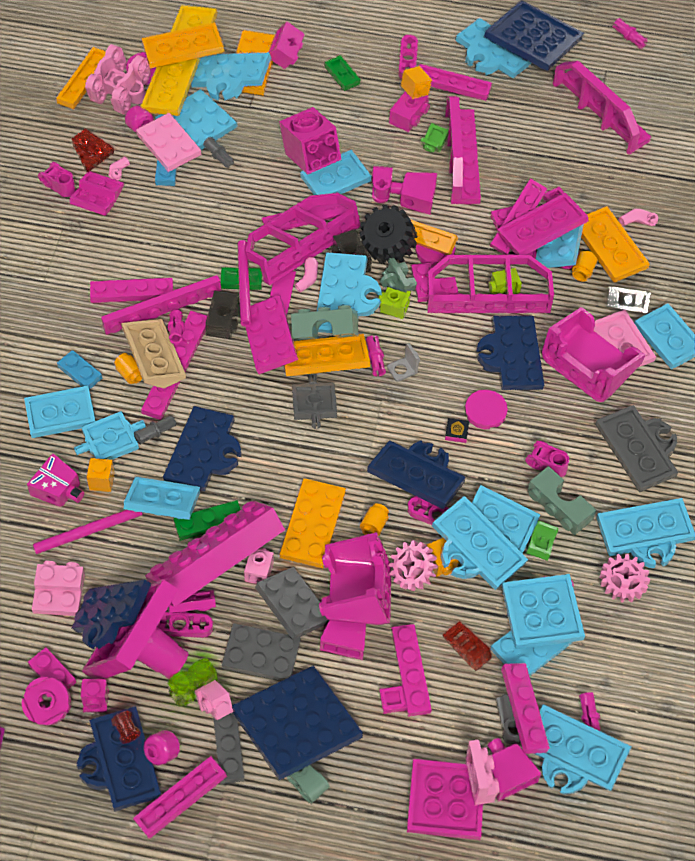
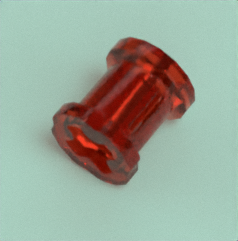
[111,711,141,744]

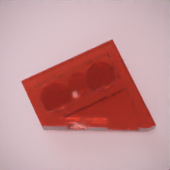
[72,129,114,173]

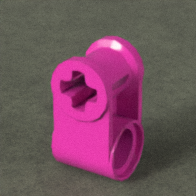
[38,162,76,197]
[372,166,393,203]
[525,441,569,478]

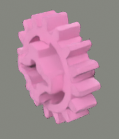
[389,541,438,591]
[599,554,650,603]

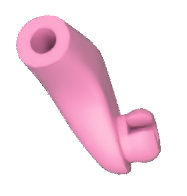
[619,208,658,226]
[295,257,318,293]

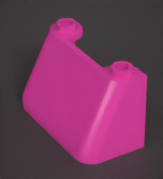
[542,307,645,402]
[319,532,391,625]

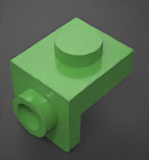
[420,123,448,153]
[526,521,558,561]

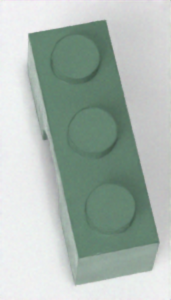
[291,305,359,341]
[527,466,596,536]

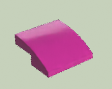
[70,171,124,216]

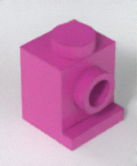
[81,679,109,712]

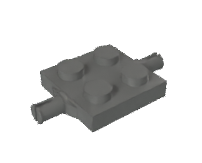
[292,373,337,429]

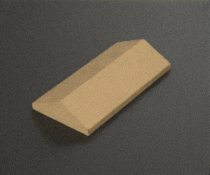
[121,319,186,388]

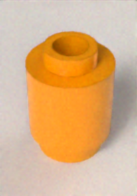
[572,251,597,282]
[114,353,142,384]
[360,503,389,536]

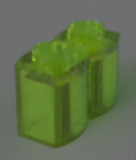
[167,658,218,707]

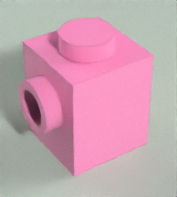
[244,548,274,584]

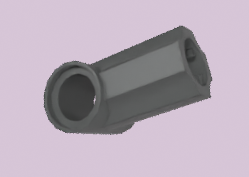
[496,694,521,745]

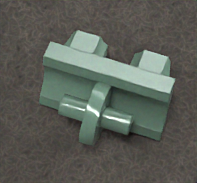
[380,258,417,293]

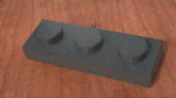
[213,713,245,784]

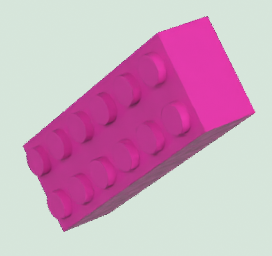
[145,501,285,607]

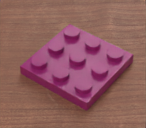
[407,759,483,840]

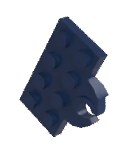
[476,316,544,390]
[163,406,242,492]
[367,440,466,510]
[71,579,151,650]
[77,706,161,812]

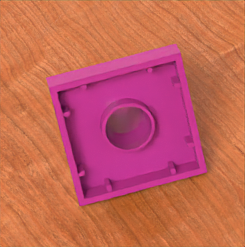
[81,579,189,679]

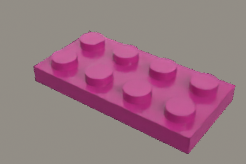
[497,193,588,255]
[246,295,298,374]

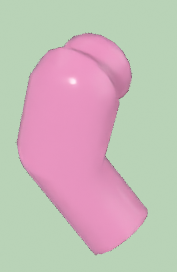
[109,156,130,180]

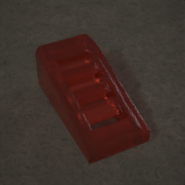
[443,621,492,671]

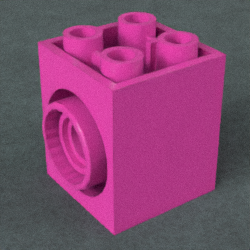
[279,107,341,175]

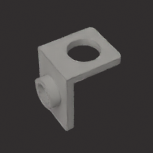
[387,343,420,382]

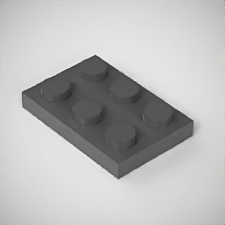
[255,567,329,640]
[222,623,301,681]

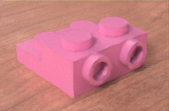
[32,561,85,616]
[465,740,499,805]

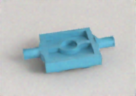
[74,411,146,460]

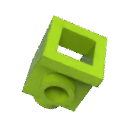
[488,268,522,294]
[379,287,411,319]

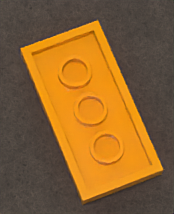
[142,22,224,68]
[236,30,275,96]
[581,206,650,283]
[284,334,370,376]
[280,478,346,569]

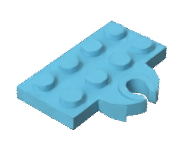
[456,18,532,78]
[191,53,271,100]
[317,253,382,333]
[432,496,528,590]
[596,498,695,568]
[533,704,631,795]

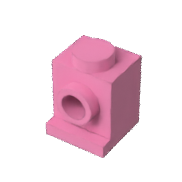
[195,680,233,720]

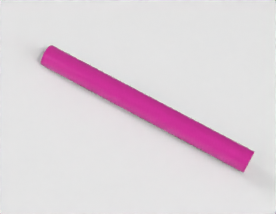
[237,240,251,327]
[32,510,143,554]

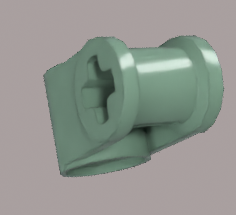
[286,765,330,804]

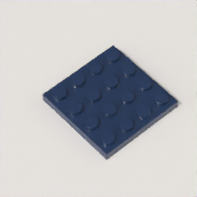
[484,0,584,71]
[232,665,363,781]

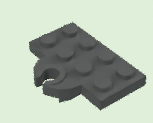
[595,405,678,492]

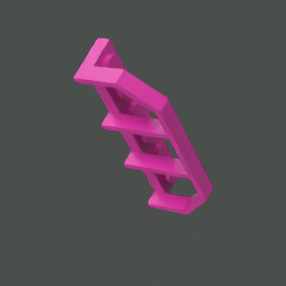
[553,60,651,155]
[445,96,481,204]
[246,193,360,286]
[427,255,554,313]

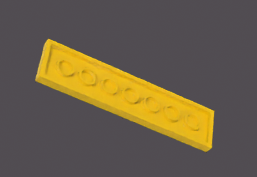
[141,5,218,116]

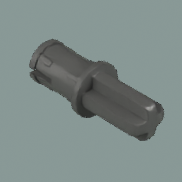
[203,137,234,168]
[134,416,177,445]

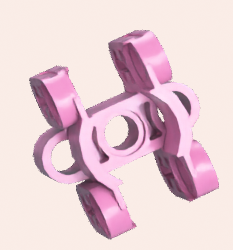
[85,44,151,115]

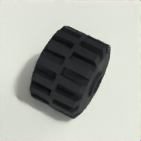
[359,204,417,264]

